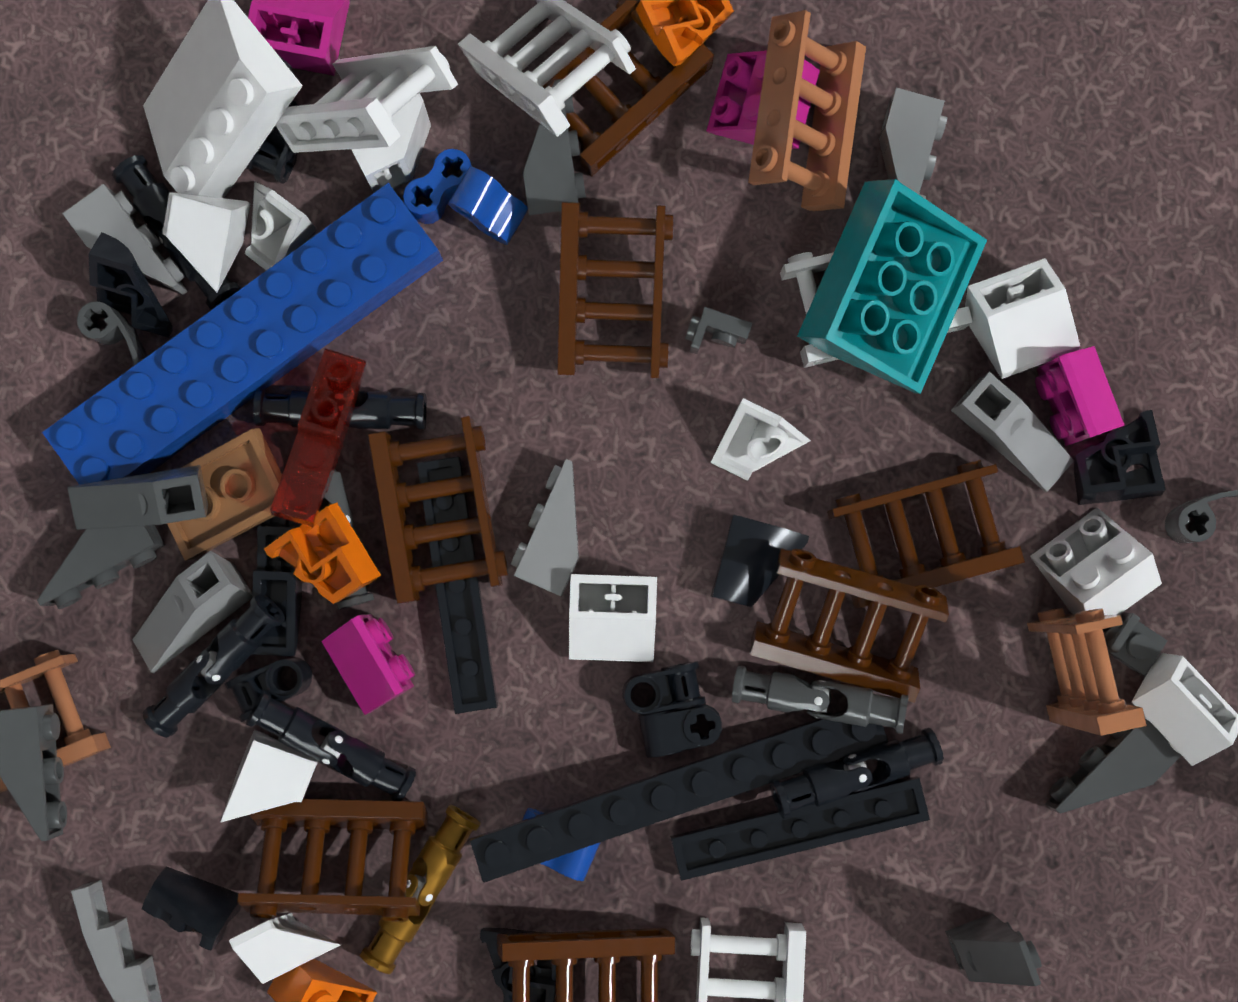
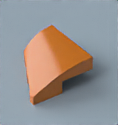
[636,0,734,66]
[264,503,381,604]

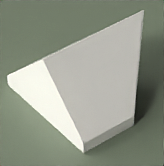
[244,181,317,270]
[162,192,250,293]
[711,398,811,481]
[220,730,318,823]
[229,913,341,984]

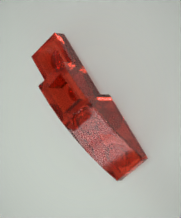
[270,348,366,527]

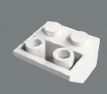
[351,93,431,193]
[965,258,1080,379]
[1030,508,1162,615]
[569,574,657,662]
[1132,653,1238,766]

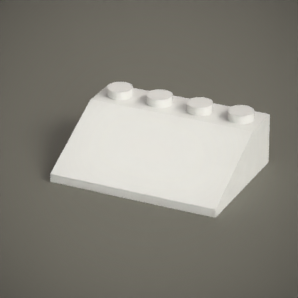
[143,0,303,198]

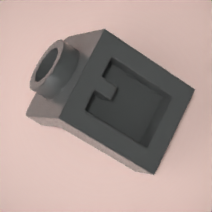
[685,307,753,354]
[1103,612,1168,676]

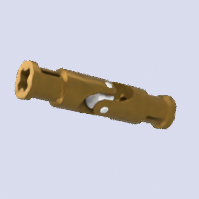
[360,805,481,974]

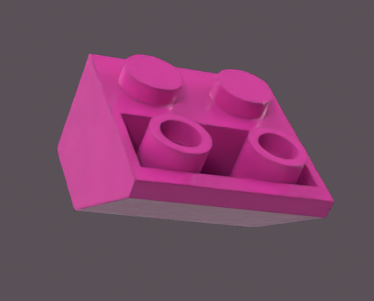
[248,0,350,76]
[706,50,820,149]
[1035,346,1124,446]
[321,614,415,715]

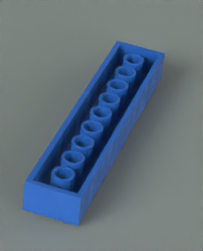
[42,182,443,485]

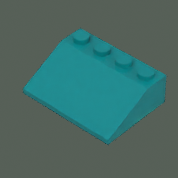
[797,179,987,394]

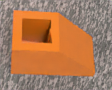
[267,959,377,1002]

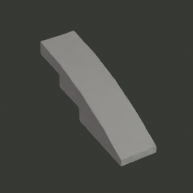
[71,880,162,1002]

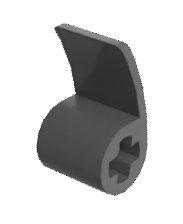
[77,301,147,366]
[1165,490,1238,543]

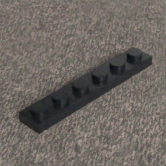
[417,456,498,714]
[670,776,930,881]

